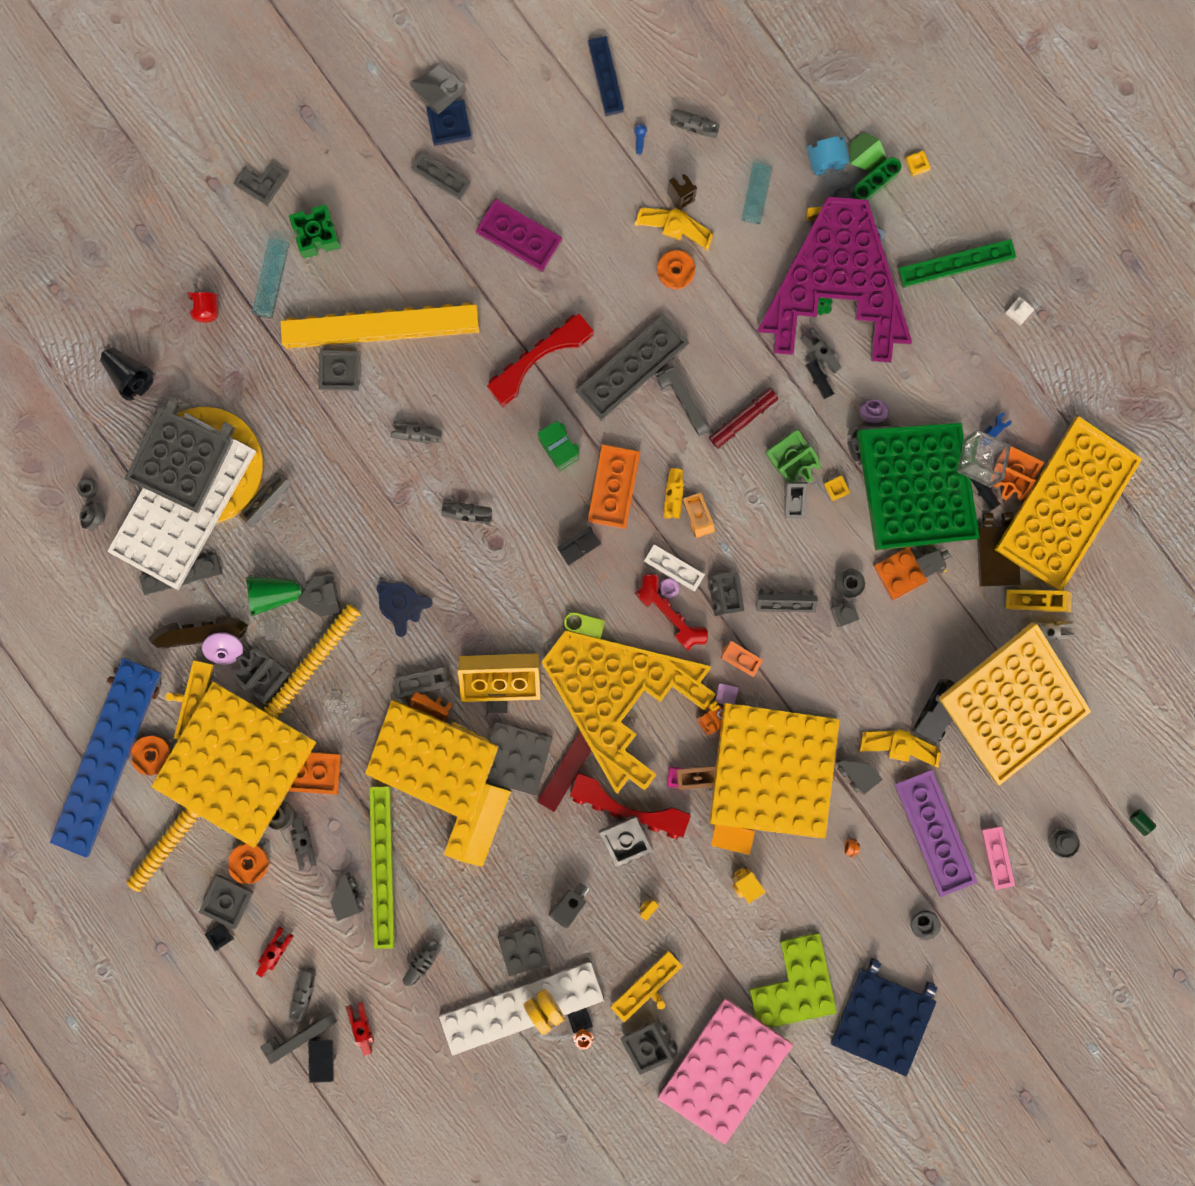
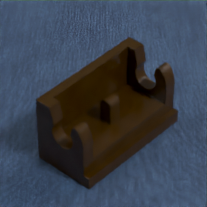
[667,174,697,210]

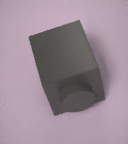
[830,601,859,628]

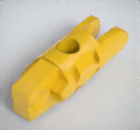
[663,468,684,519]

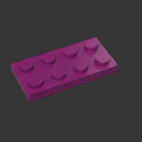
[475,199,562,273]

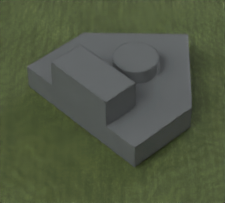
[297,574,341,617]

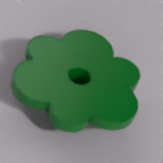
[817,298,833,316]

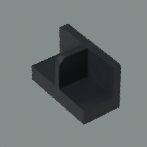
[557,526,601,566]
[308,1037,336,1083]

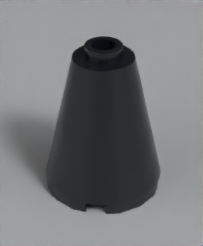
[100,348,154,401]

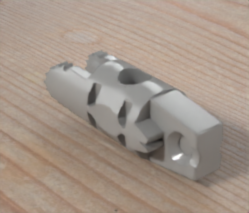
[1022,621,1075,640]

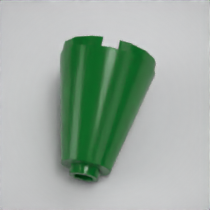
[246,576,301,616]

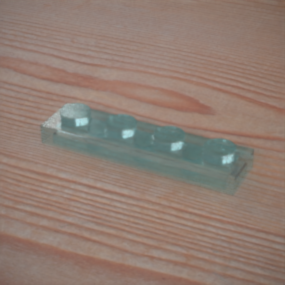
[252,238,290,319]

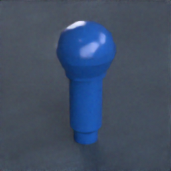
[634,123,647,154]

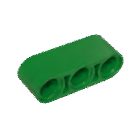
[852,157,902,201]

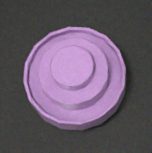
[859,400,889,424]

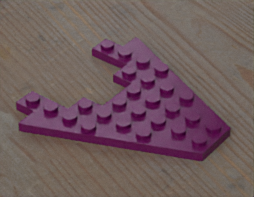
[757,197,912,363]

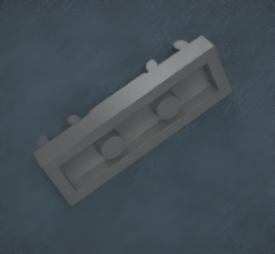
[756,589,818,612]

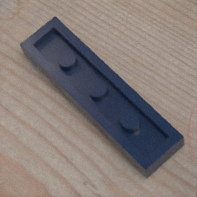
[588,36,624,117]

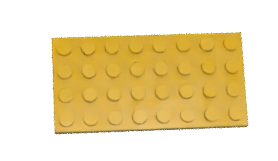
[994,416,1142,591]

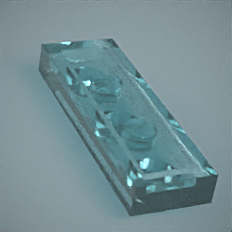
[741,163,772,225]

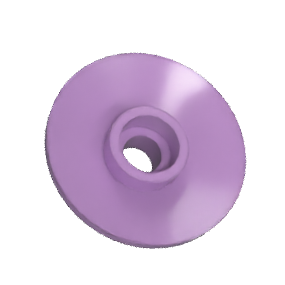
[202,632,243,665]

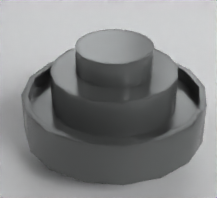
[80,501,105,530]
[835,569,866,598]
[268,801,294,831]
[1049,828,1080,858]
[910,910,941,940]

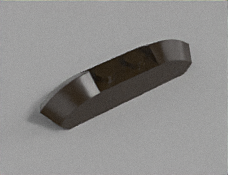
[148,616,249,649]

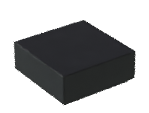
[487,694,508,713]
[205,923,233,951]
[567,1007,593,1033]

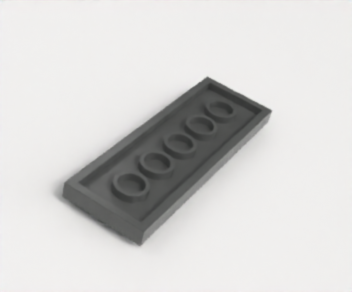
[575,314,689,421]

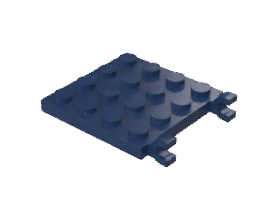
[831,958,938,1077]

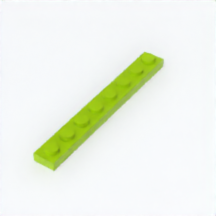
[369,786,395,949]

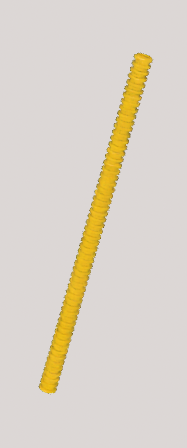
[126,604,361,892]

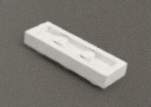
[644,545,705,592]

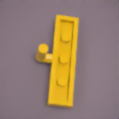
[165,660,214,739]
[610,950,683,1022]

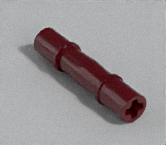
[708,388,779,449]

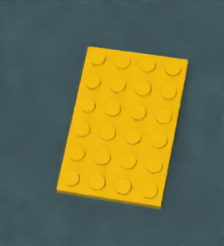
[365,700,499,822]

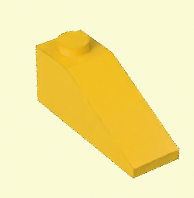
[1006,590,1072,613]

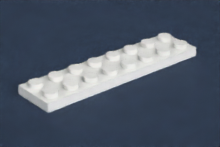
[439,961,604,1056]

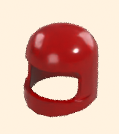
[188,292,219,323]

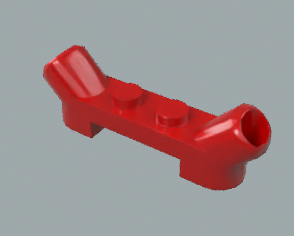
[634,574,708,651]

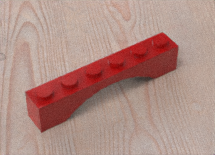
[487,313,594,408]
[570,773,691,840]

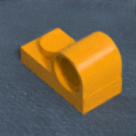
[683,493,715,538]

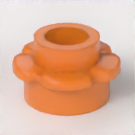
[844,838,860,858]
[574,1029,593,1049]

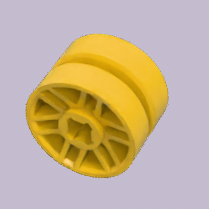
[523,988,565,1035]

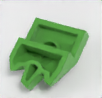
[764,429,821,482]

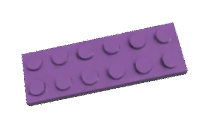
[894,769,978,897]

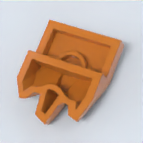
[993,444,1044,501]

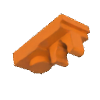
[720,641,763,677]
[410,692,452,722]

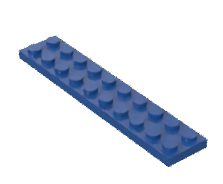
[50,658,162,858]

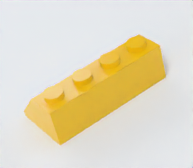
[458,653,541,702]
[443,782,511,867]

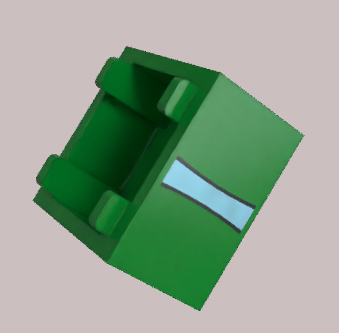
[537,421,580,473]

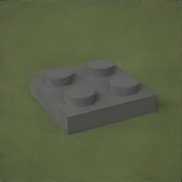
[318,350,360,391]
[199,875,254,929]
[498,925,548,976]

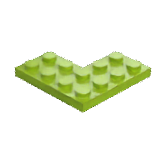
[749,933,837,1028]

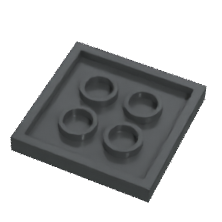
[486,722,553,796]

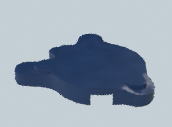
[377,582,433,637]

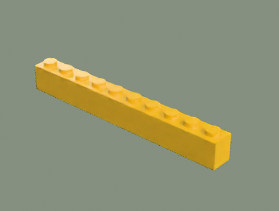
[280,302,480,349]

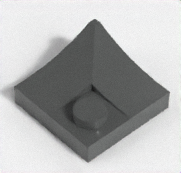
[409,64,466,114]

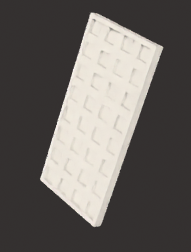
[107,413,257,590]

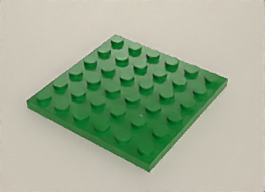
[857,423,980,551]

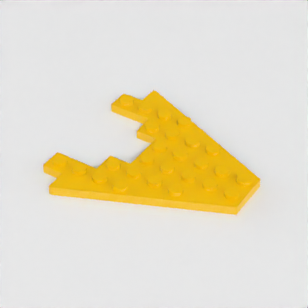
[541,631,716,794]

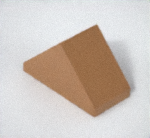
[677,766,716,790]

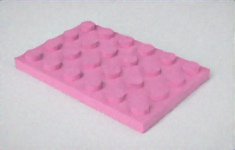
[658,997,793,1144]

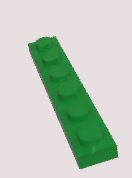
[897,239,1017,289]

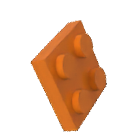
[873,547,928,600]

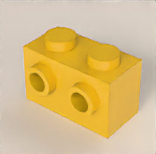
[731,867,766,904]

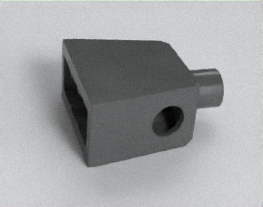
[549,882,589,929]

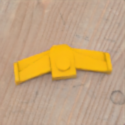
[635,207,714,251]
[859,729,941,768]

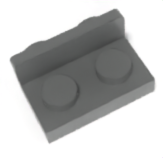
[708,572,745,616]

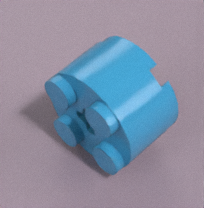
[806,136,850,176]

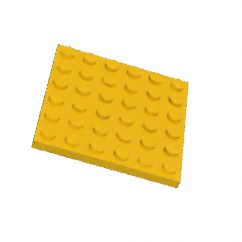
[938,622,1091,786]
[151,682,317,848]
[709,703,840,839]

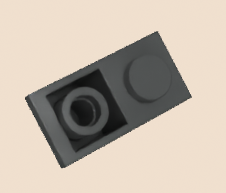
[836,760,883,795]
[330,872,364,921]

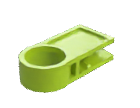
[564,612,605,639]

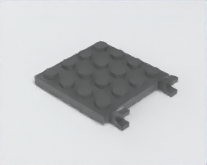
[124,397,235,513]

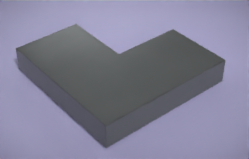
[234,162,288,206]

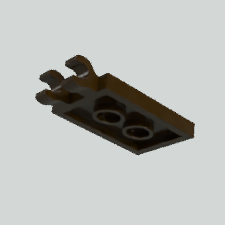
[977,512,1021,587]

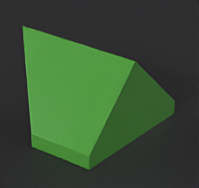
[848,132,888,172]

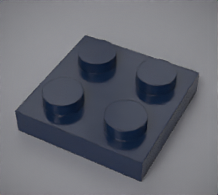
[426,99,472,146]

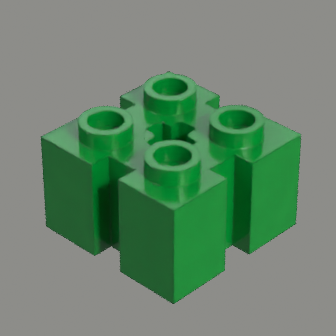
[289,204,341,259]

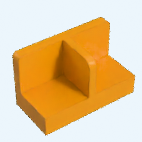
[711,824,755,855]

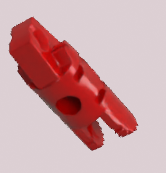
[255,926,294,978]
[345,1001,374,1056]

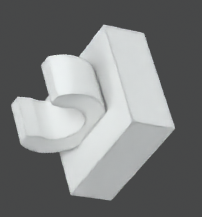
[1006,297,1035,326]

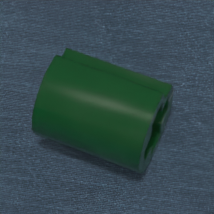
[1129,809,1157,836]

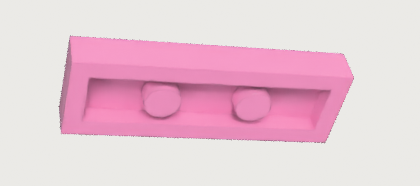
[981,826,1015,890]

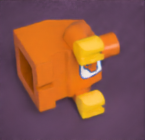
[696,701,723,736]

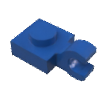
[979,413,1012,446]

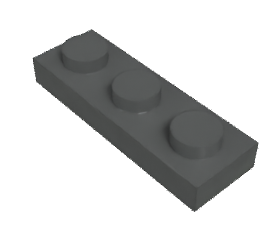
[411,152,471,201]
[239,472,291,527]

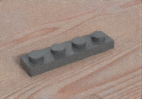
[139,555,222,596]

